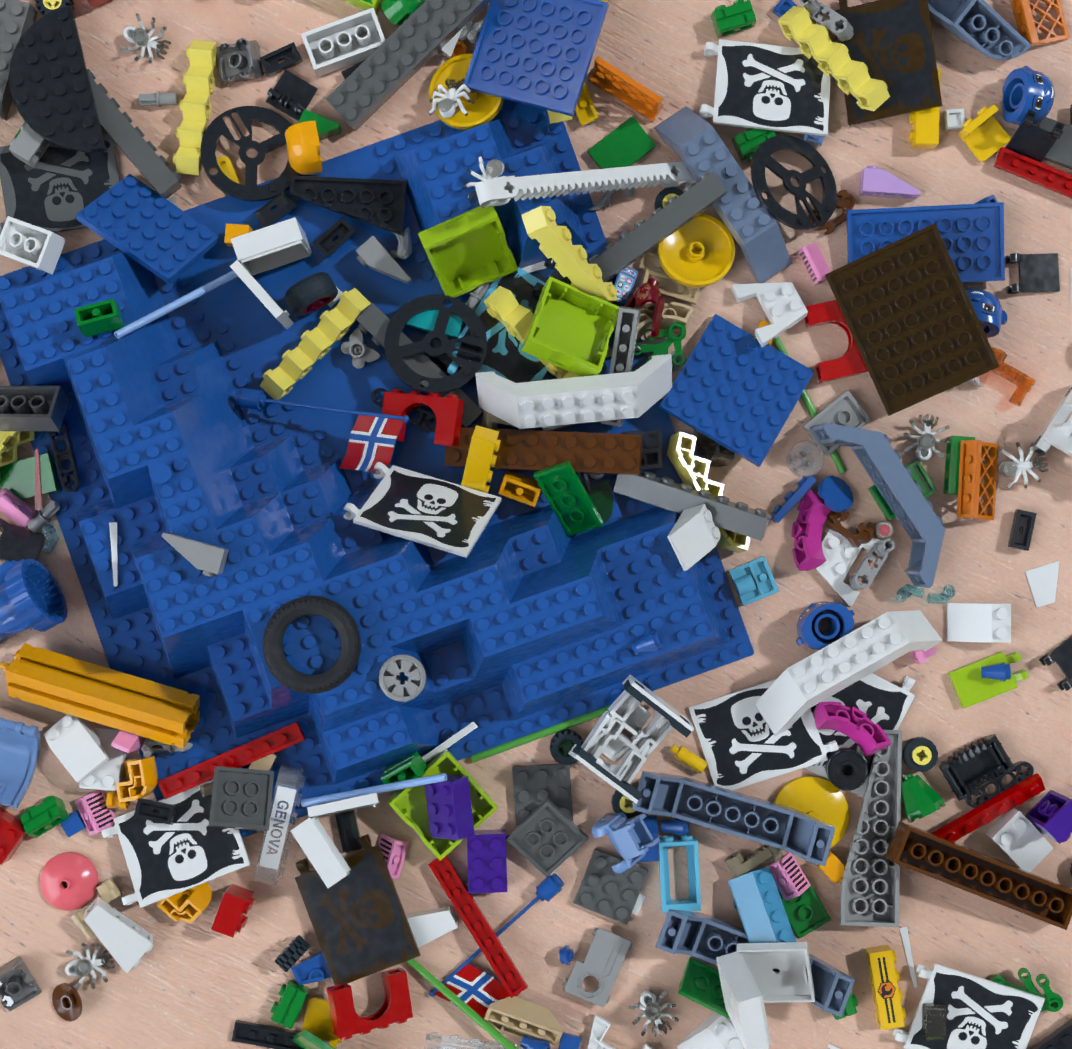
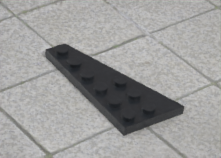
[290,175,407,236]

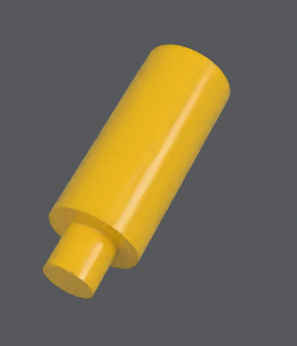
[670,744,708,774]

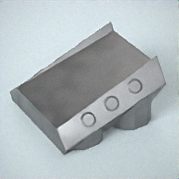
[216,38,264,84]
[0,956,42,1011]

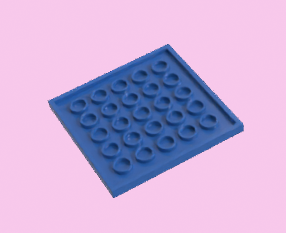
[464,0,609,117]
[659,314,814,467]

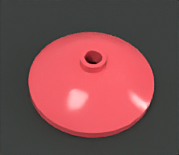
[40,852,98,911]

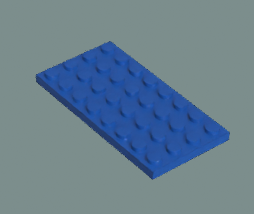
[846,202,1005,283]

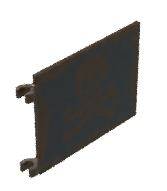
[835,0,942,126]
[295,834,421,985]

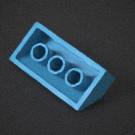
[728,867,796,943]

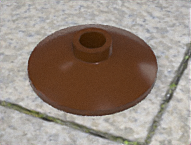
[52,983,82,1022]

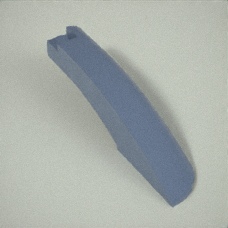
[928,0,1032,60]

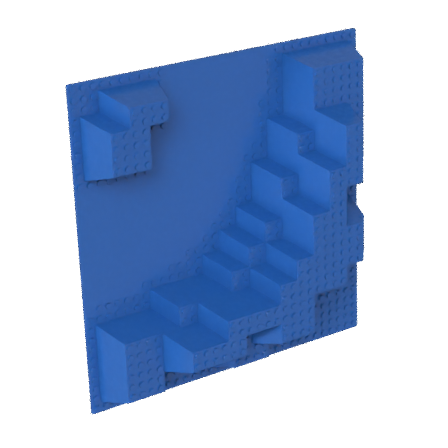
[0,99,754,838]

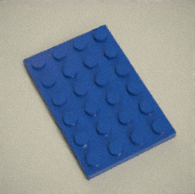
[76,174,220,284]

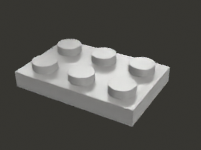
[802,390,871,456]

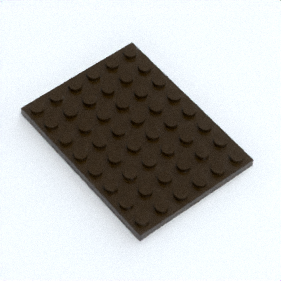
[825,223,1000,416]

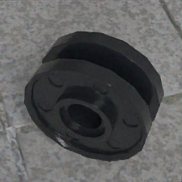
[825,748,868,790]

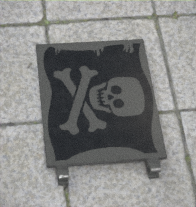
[0,132,120,234]

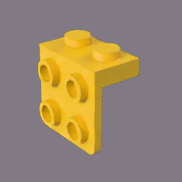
[957,104,1010,162]
[302,996,343,1049]

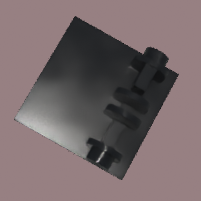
[266,69,318,122]

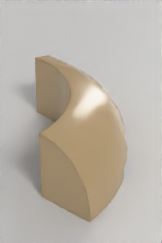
[636,302,695,340]

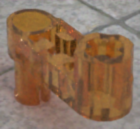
[991,347,1035,406]

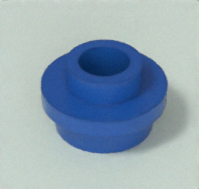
[559,945,574,965]

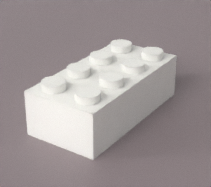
[301,8,385,77]

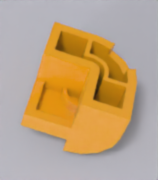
[285,121,322,175]
[116,756,158,802]
[157,882,212,924]

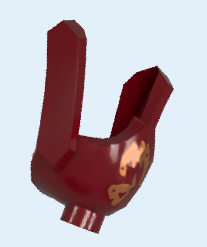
[616,278,664,337]

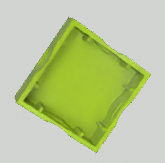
[418,206,518,301]
[521,277,619,377]
[388,749,498,861]

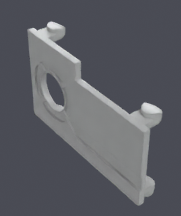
[563,927,633,1008]

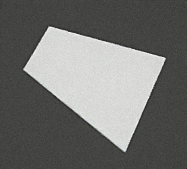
[1025,561,1060,608]

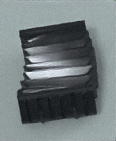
[939,734,1015,801]

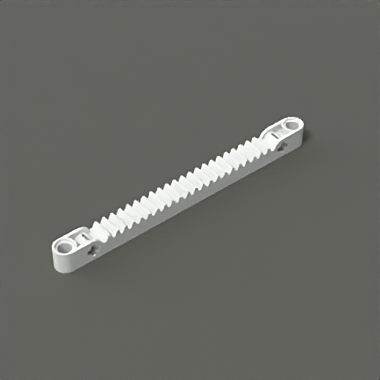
[475,161,696,207]

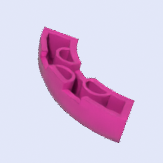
[791,490,831,571]
[814,702,891,757]

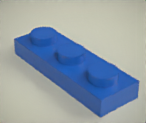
[770,475,817,523]

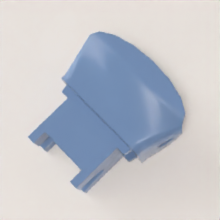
[591,813,660,874]

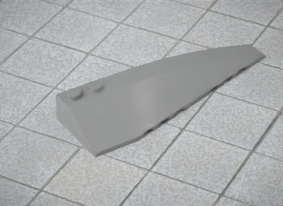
[840,730,902,927]

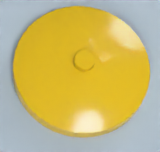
[429,54,504,130]
[658,213,735,288]
[773,776,849,848]

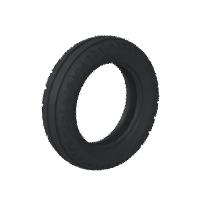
[263,596,361,694]

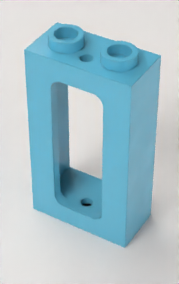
[659,835,701,913]

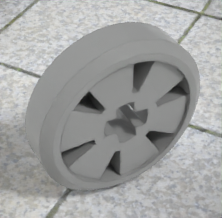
[379,654,426,702]

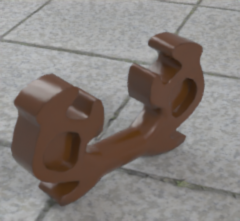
[808,190,856,236]
[826,510,876,548]

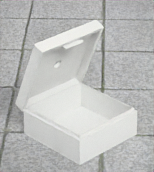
[230,217,312,329]
[290,793,379,888]
[716,942,815,1049]

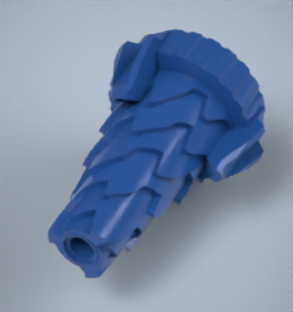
[0,559,68,640]

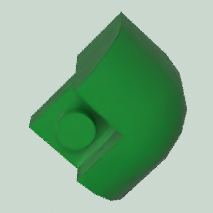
[381,0,426,26]

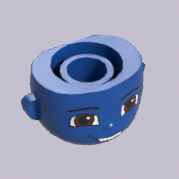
[1002,66,1055,125]
[966,289,1007,338]
[796,601,855,650]

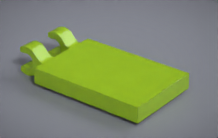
[948,651,1029,708]

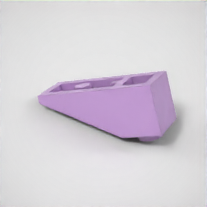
[859,166,921,199]

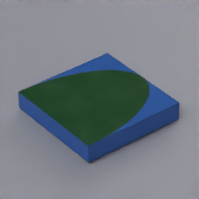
[585,480,622,523]

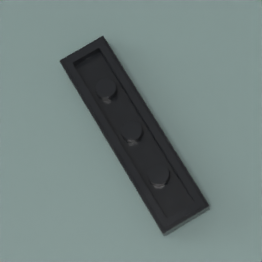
[232,1020,304,1049]

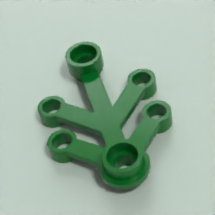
[633,322,686,372]
[989,968,1063,1012]

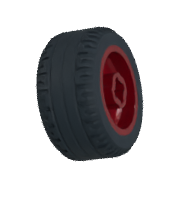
[285,272,338,316]

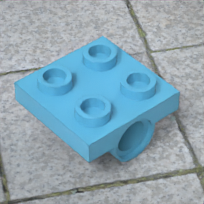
[728,556,779,606]

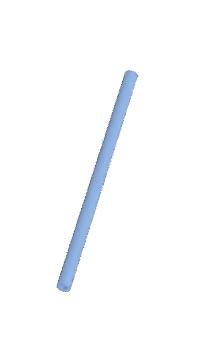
[114,270,238,339]
[301,773,447,807]

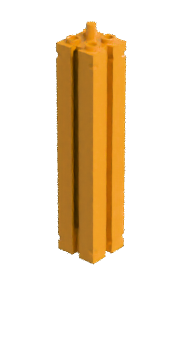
[0,643,200,749]

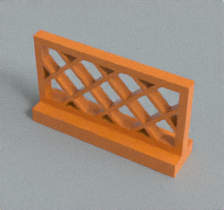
[1010,0,1070,49]
[589,56,663,123]
[957,440,998,520]

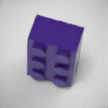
[425,774,475,840]
[1024,790,1072,844]
[467,829,508,893]

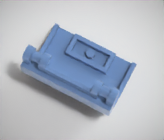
[0,718,41,809]

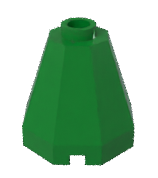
[901,773,946,823]

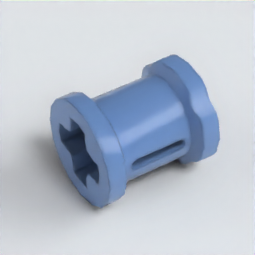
[803,134,825,147]

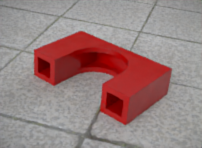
[804,300,868,384]
[382,389,464,448]
[327,967,413,1040]

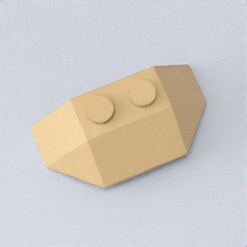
[484,996,563,1045]

